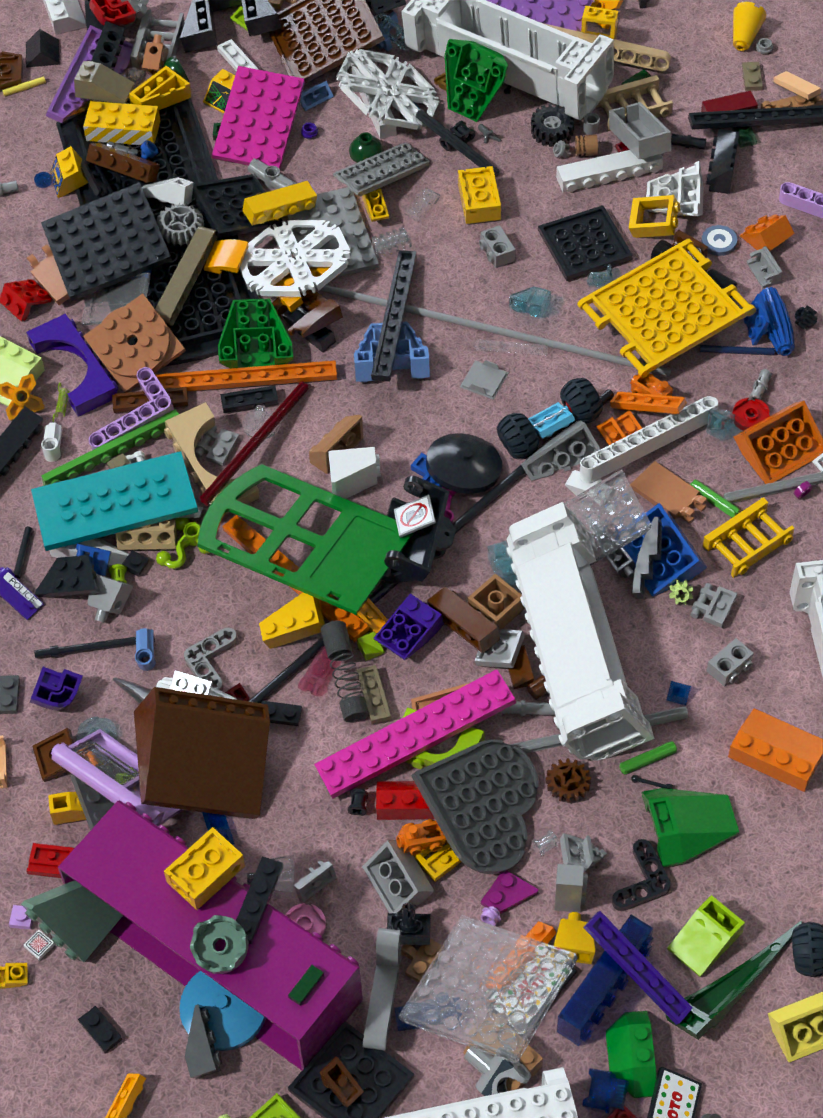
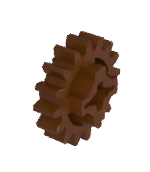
[546,758,591,803]

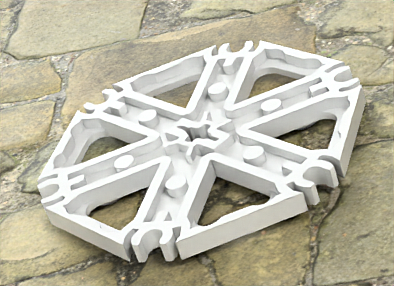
[336,49,439,130]
[239,220,351,297]

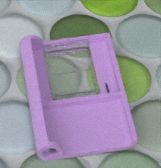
[51,729,183,826]

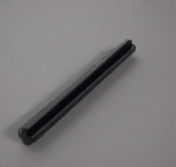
[415,109,500,177]

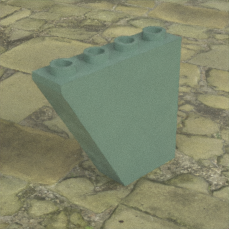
[21,880,123,962]

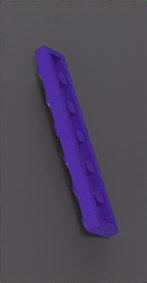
[583,911,693,1024]

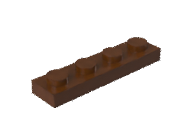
[112,387,188,413]

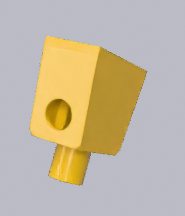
[550,912,595,964]

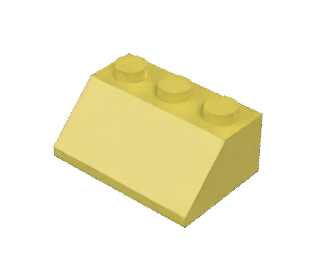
[768,992,823,1062]

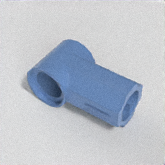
[135,628,156,671]

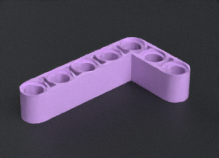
[779,182,823,218]
[89,367,174,450]

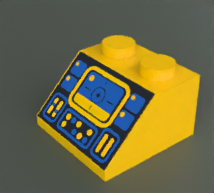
[50,146,89,198]

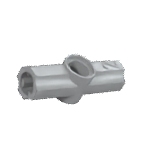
[248,158,297,189]

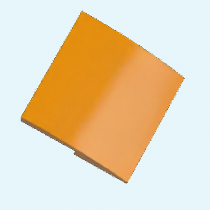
[204,240,249,274]

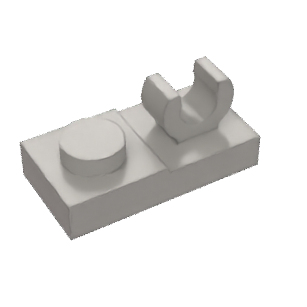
[294,860,337,903]

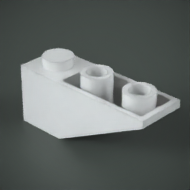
[142,177,194,206]

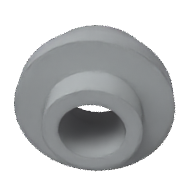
[756,38,773,54]

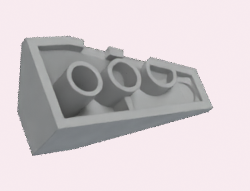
[521,421,601,481]

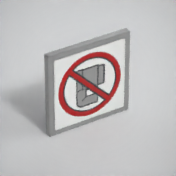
[394,495,436,538]

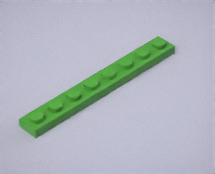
[41,409,179,486]

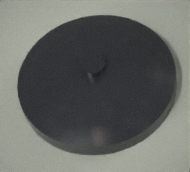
[426,433,502,494]

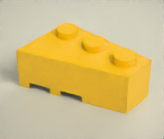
[129,66,191,110]
[259,592,325,649]

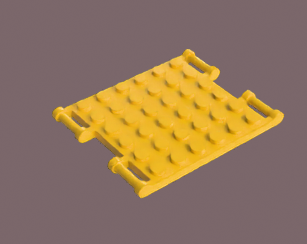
[577,239,756,378]

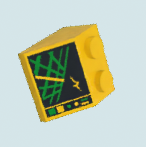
[203,69,235,114]

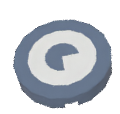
[701,225,737,256]

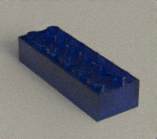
[557,914,654,1046]

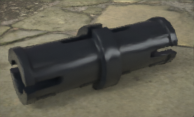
[671,133,707,150]

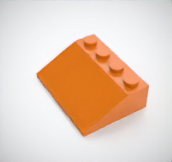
[733,401,823,484]
[728,708,823,792]

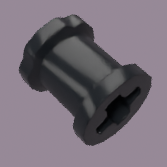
[348,789,368,816]

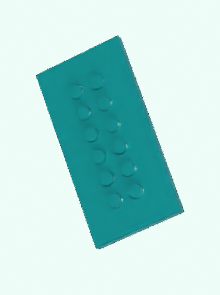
[31,451,198,551]

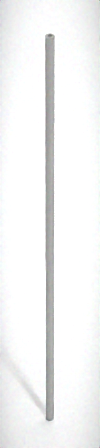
[315,285,672,376]

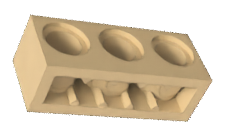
[116,519,177,550]

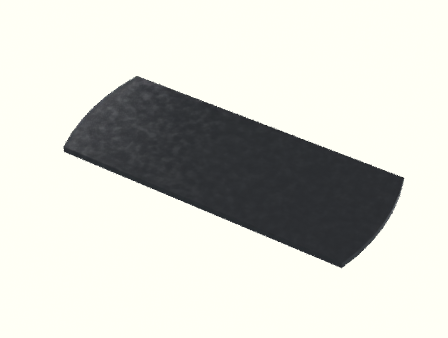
[56,98,259,366]

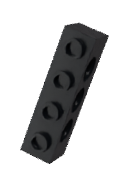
[91,21,126,71]

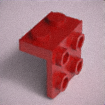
[0,279,53,321]

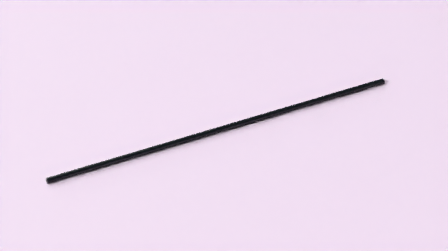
[248,389,614,703]

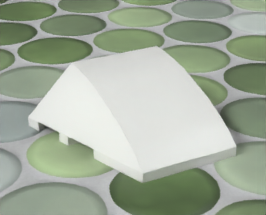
[646,161,704,216]

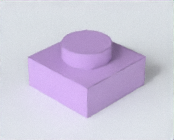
[9,905,33,930]

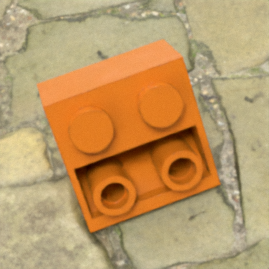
[740,214,795,252]

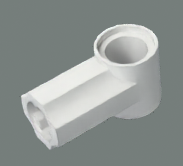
[41,423,62,462]

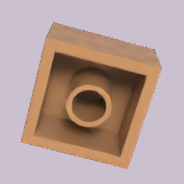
[468,574,524,629]

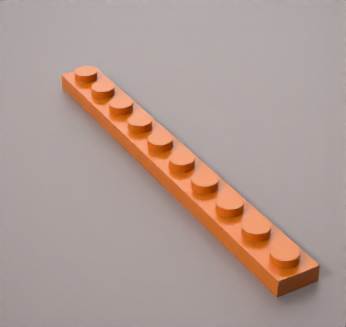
[155,360,337,391]
[222,515,369,642]

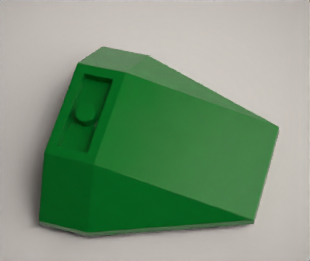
[444,39,508,122]
[218,299,293,369]
[641,788,739,868]

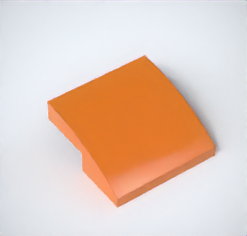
[596,410,642,445]

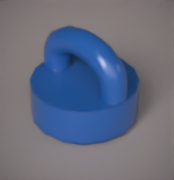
[141,140,158,159]

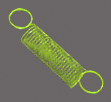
[53,382,69,423]

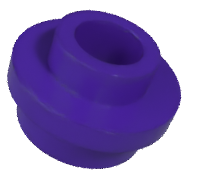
[301,122,318,139]

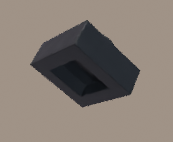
[122,550,149,577]

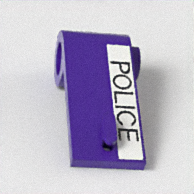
[0,567,44,620]

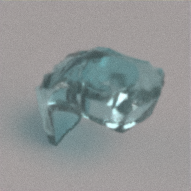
[587,264,613,287]

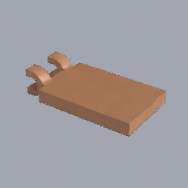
[27,244,69,305]
[630,461,707,523]

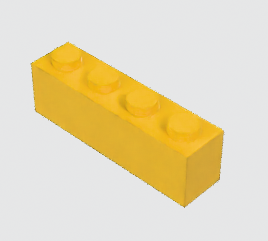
[242,181,317,226]

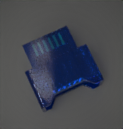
[582,1068,629,1113]

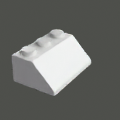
[43,0,87,35]

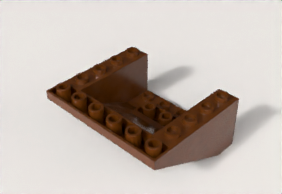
[134,687,270,819]

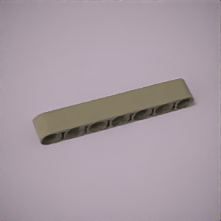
[155,226,217,326]

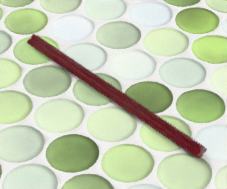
[199,381,309,506]

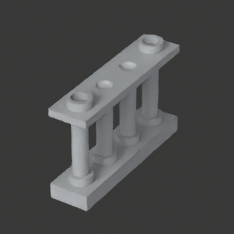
[130,10,185,68]

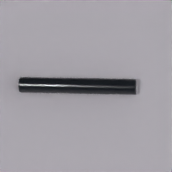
[14,526,33,579]

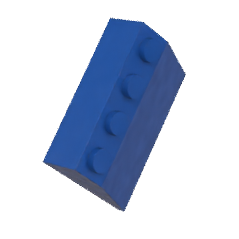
[613,503,707,597]

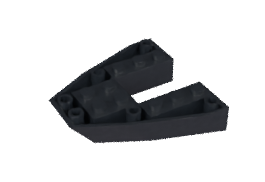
[180,0,282,53]

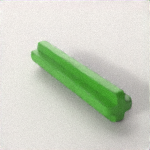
[690,479,740,518]
[619,741,677,774]

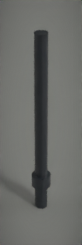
[34,637,155,658]

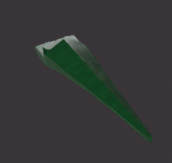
[665,921,803,1040]

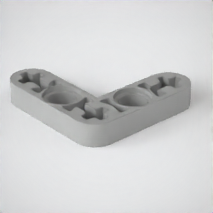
[184,628,237,691]

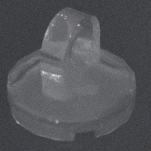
[243,405,280,441]

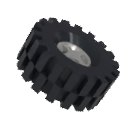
[531,104,574,147]

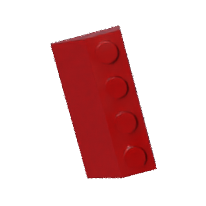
[376,781,435,820]

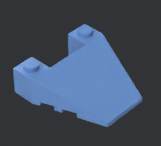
[354,321,430,382]

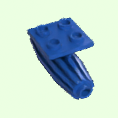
[744,287,795,356]

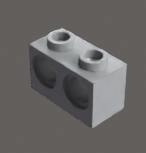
[479,225,516,268]
[707,638,754,686]

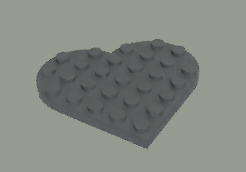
[411,739,539,874]

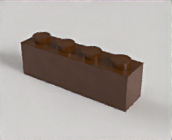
[86,143,160,183]
[427,587,500,654]

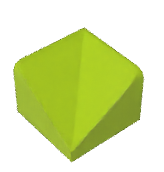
[357,631,384,661]

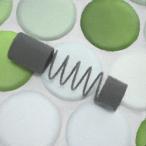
[321,621,369,723]

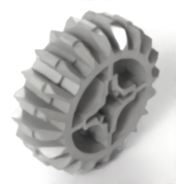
[156,203,204,247]

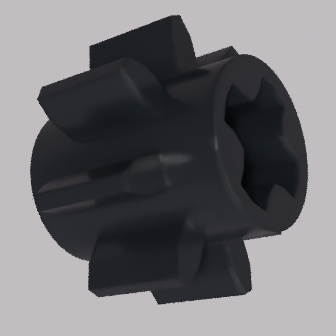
[794,305,817,330]

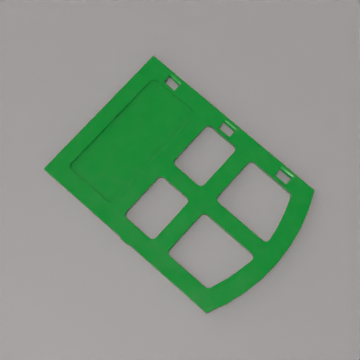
[197,464,416,615]

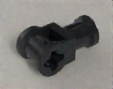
[439,121,476,151]

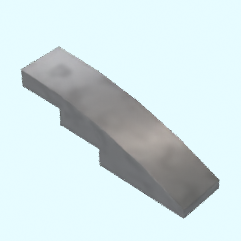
[632,517,662,599]

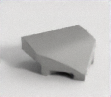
[560,833,607,872]

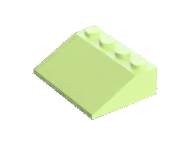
[0,336,45,406]

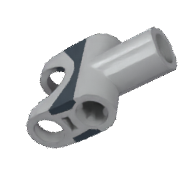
[464,1043,531,1096]

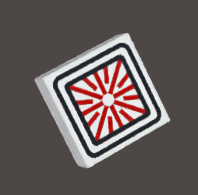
[24,930,55,961]

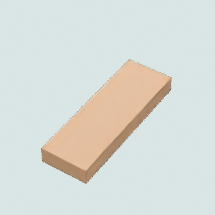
[774,71,821,100]

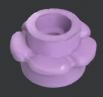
[481,907,501,927]

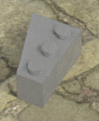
[554,864,588,912]

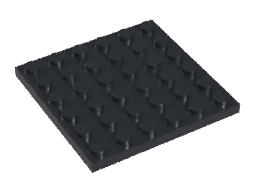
[41,182,172,302]

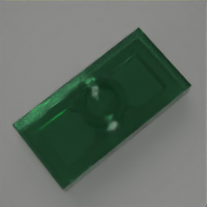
[732,126,757,148]

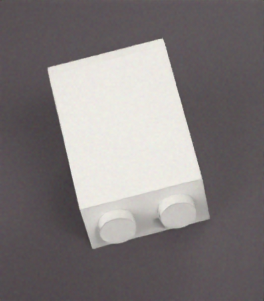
[328,447,381,499]

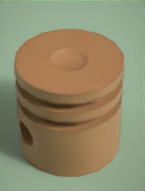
[575,135,598,157]

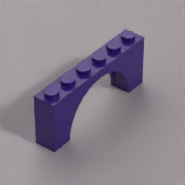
[26,313,119,417]

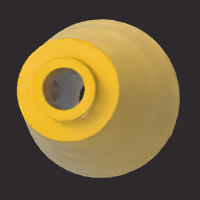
[733,2,767,51]

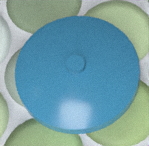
[179,971,266,1051]

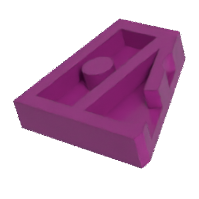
[481,871,539,914]

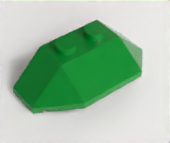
[605,1011,656,1098]

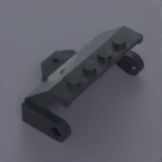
[382,476,456,583]

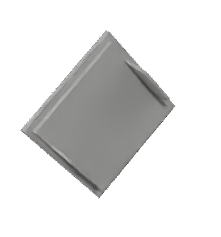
[460,360,509,400]

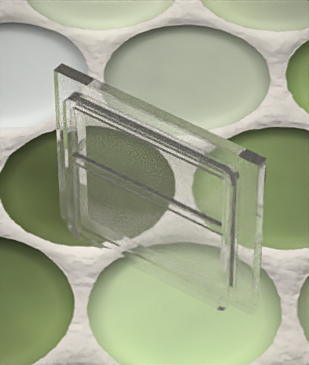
[81,273,151,326]

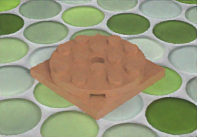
[83,293,186,393]

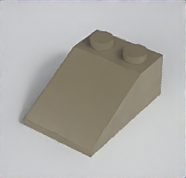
[74,61,134,104]

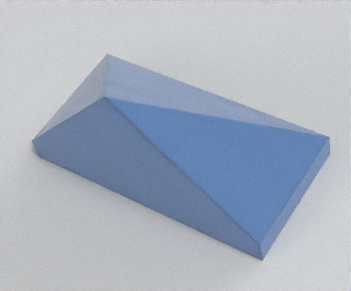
[300,81,334,111]

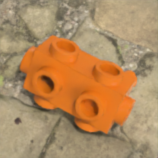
[630,373,673,396]
[396,819,447,855]

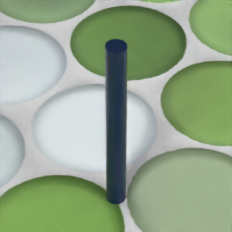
[700,345,775,355]

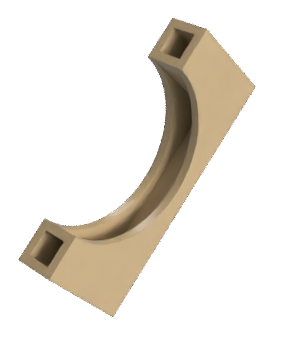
[164,402,259,514]

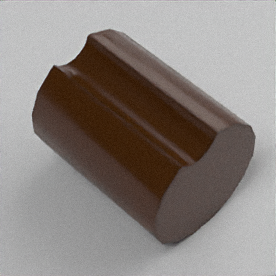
[527,675,547,700]

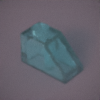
[706,407,735,441]

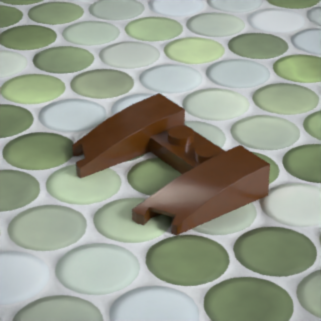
[272,290,343,338]

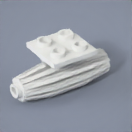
[156,671,237,700]

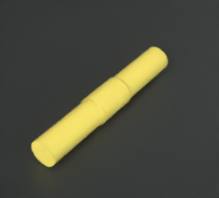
[2,76,46,96]

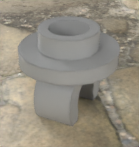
[553,140,571,158]

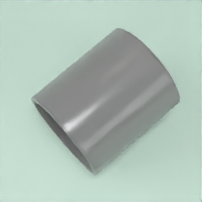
[583,112,600,135]

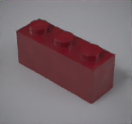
[701,91,758,112]

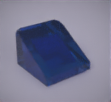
[666,681,691,705]

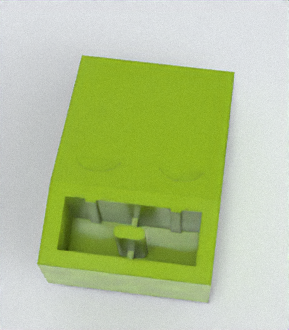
[667,895,745,977]

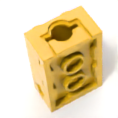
[458,166,501,224]
[164,827,245,910]

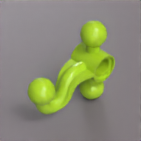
[156,518,210,569]

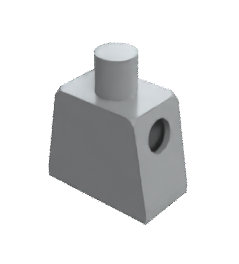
[88,574,133,623]

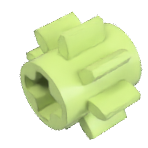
[669,580,693,605]

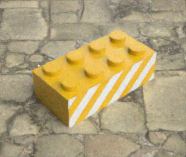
[83,101,160,145]

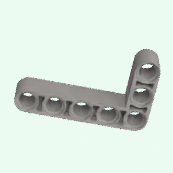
[363,928,401,1050]

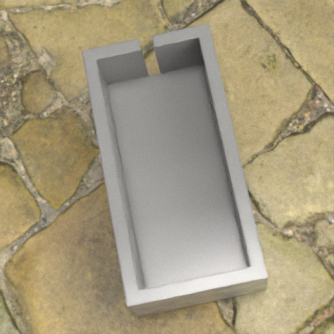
[609,102,671,159]

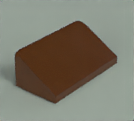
[508,645,534,689]

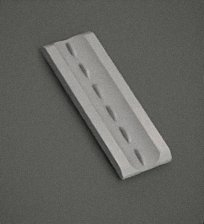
[333,142,430,197]

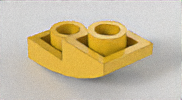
[0,963,28,989]

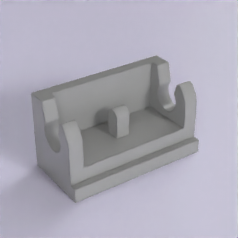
[747,246,782,288]

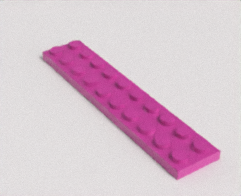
[314,669,516,799]

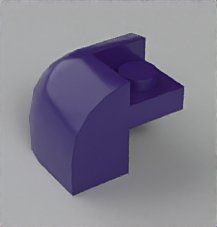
[29,667,83,710]

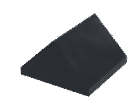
[26,29,60,68]

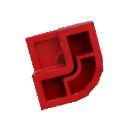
[89,0,136,27]

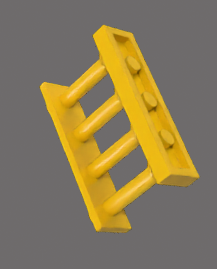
[703,497,794,578]

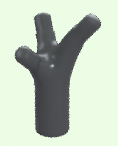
[478,124,501,144]

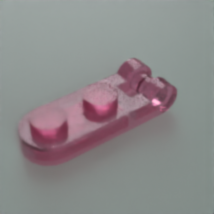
[298,646,337,696]

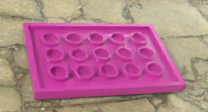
[212,66,305,169]

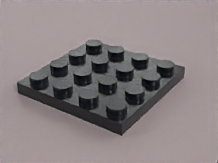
[192,174,283,238]
[538,205,633,281]
[288,1021,414,1118]

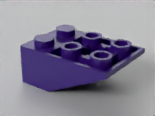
[373,594,444,660]

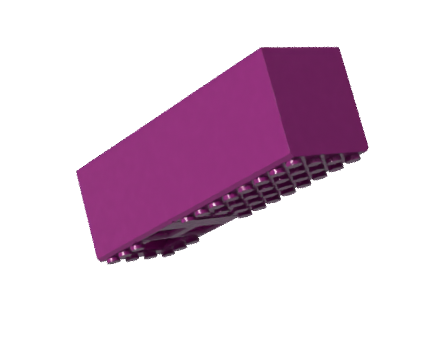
[58,800,363,1070]

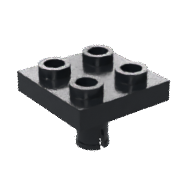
[387,903,431,946]

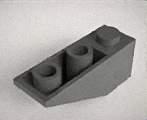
[185,1004,222,1079]

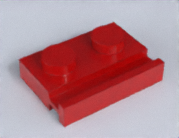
[26,843,74,878]

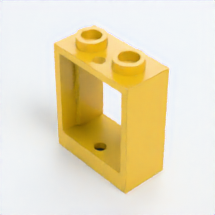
[581,6,619,40]
[629,195,680,238]

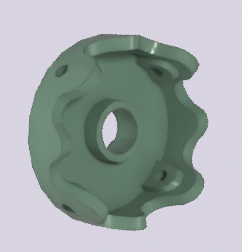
[190,915,248,974]

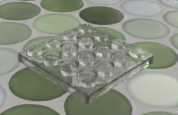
[565,469,653,566]

